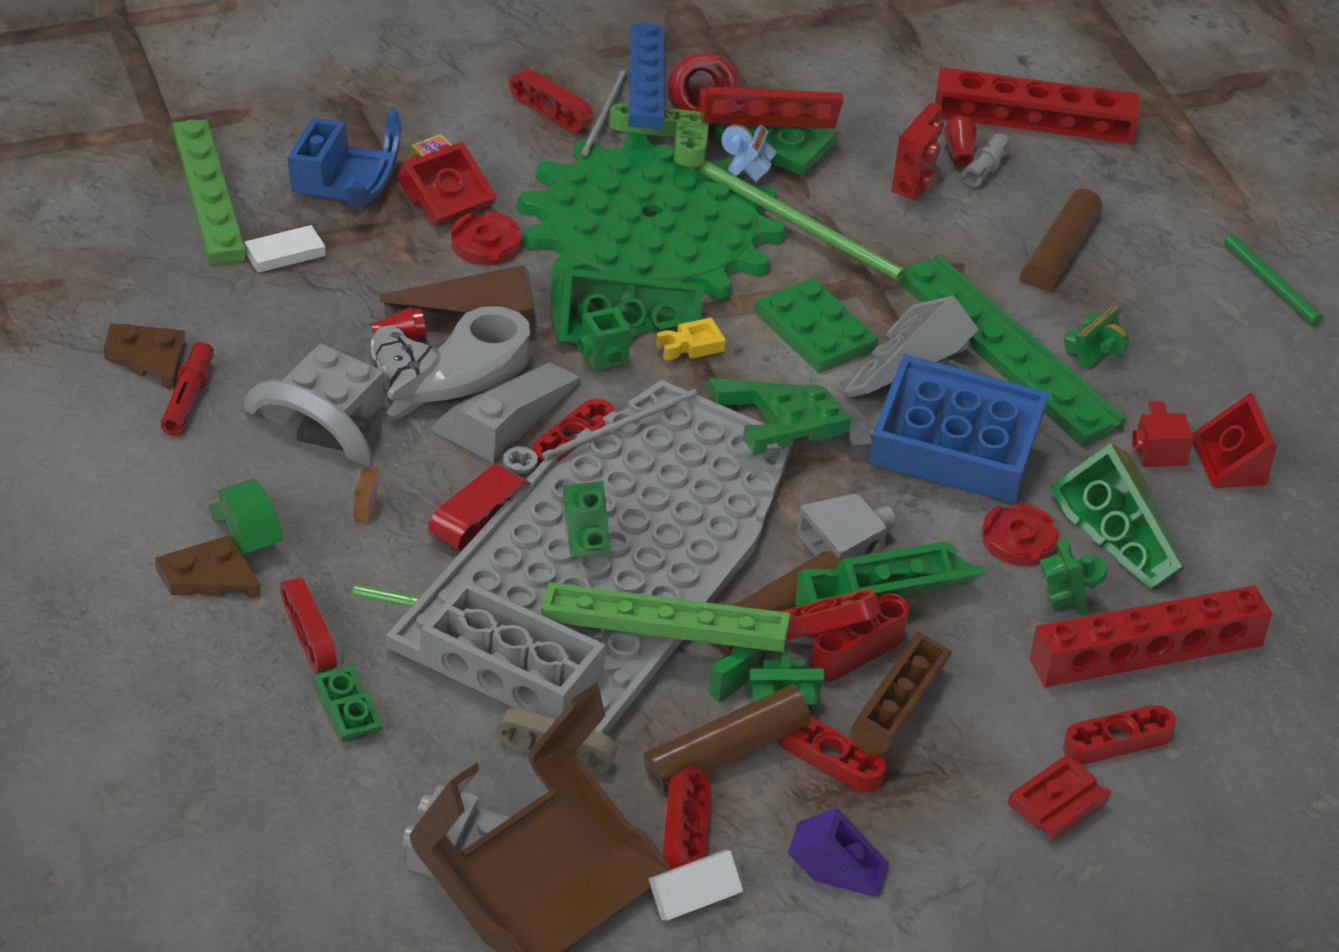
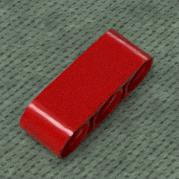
[428,464,531,552]
[809,594,910,681]

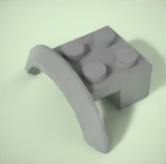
[243,343,384,466]

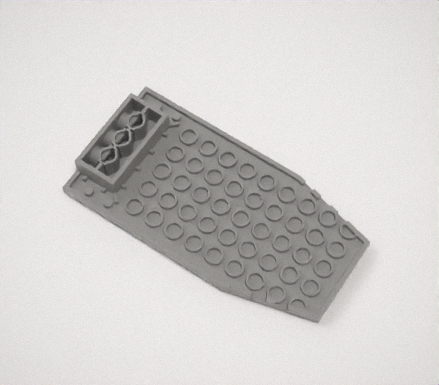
[385,380,794,735]

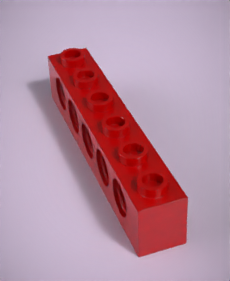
[934,67,1139,144]
[1029,585,1272,688]

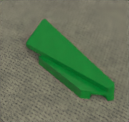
[796,541,986,607]

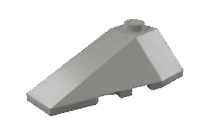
[843,295,979,398]
[432,362,580,463]

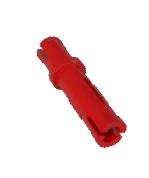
[160,342,214,435]

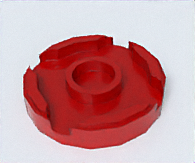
[451,211,522,265]
[981,503,1060,566]

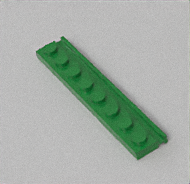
[897,254,1126,447]

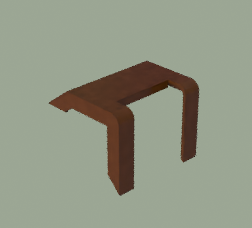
[410,682,673,952]

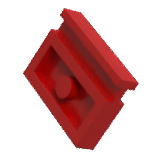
[1008,754,1111,842]

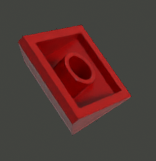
[1192,392,1277,488]

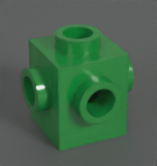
[577,306,634,371]

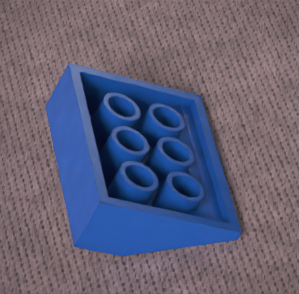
[869,354,1049,503]

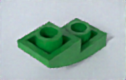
[709,646,766,702]
[313,665,382,740]

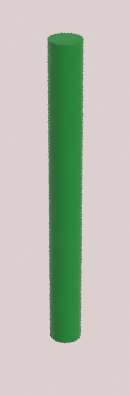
[1224,234,1323,326]

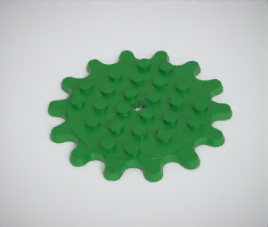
[516,132,787,300]

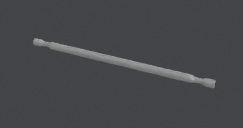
[582,70,627,156]
[543,389,697,459]

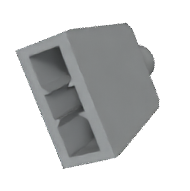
[796,494,896,561]

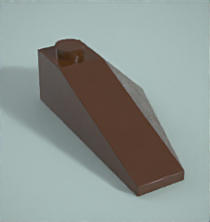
[379,265,535,319]

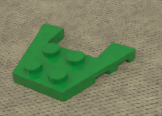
[707,378,851,454]

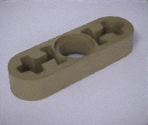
[496,708,617,774]

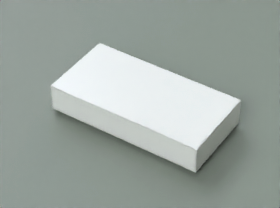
[244,225,325,273]
[648,850,743,920]

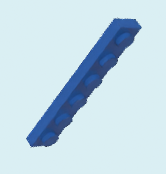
[628,22,664,130]

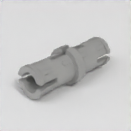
[962,134,1012,187]

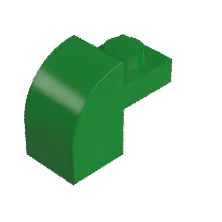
[208,479,284,553]

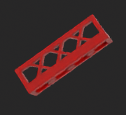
[698,87,844,129]

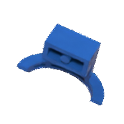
[287,108,402,210]

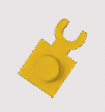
[656,317,726,360]

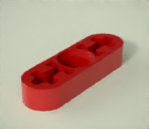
[509,68,594,133]
[532,398,615,467]
[280,577,337,673]
[778,589,881,641]
[1063,705,1176,764]
[777,716,886,792]
[663,766,711,869]

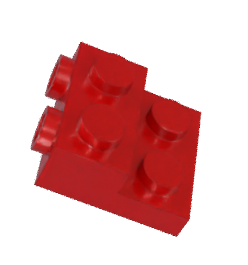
[891,102,944,201]
[397,141,497,227]

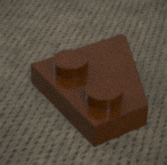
[104,323,185,389]
[155,535,261,598]

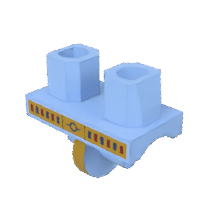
[721,124,776,182]

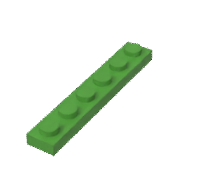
[172,119,245,265]
[541,582,790,652]

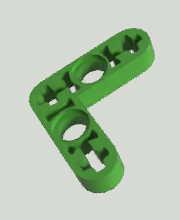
[609,104,709,166]

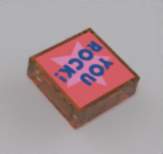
[353,467,378,524]

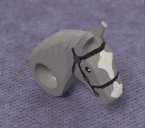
[371,306,530,421]

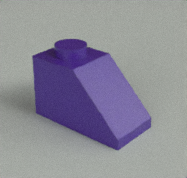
[788,807,889,897]

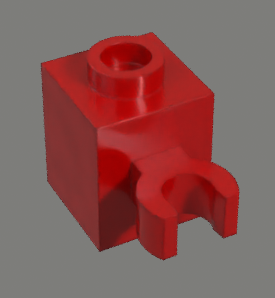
[1132,401,1193,467]

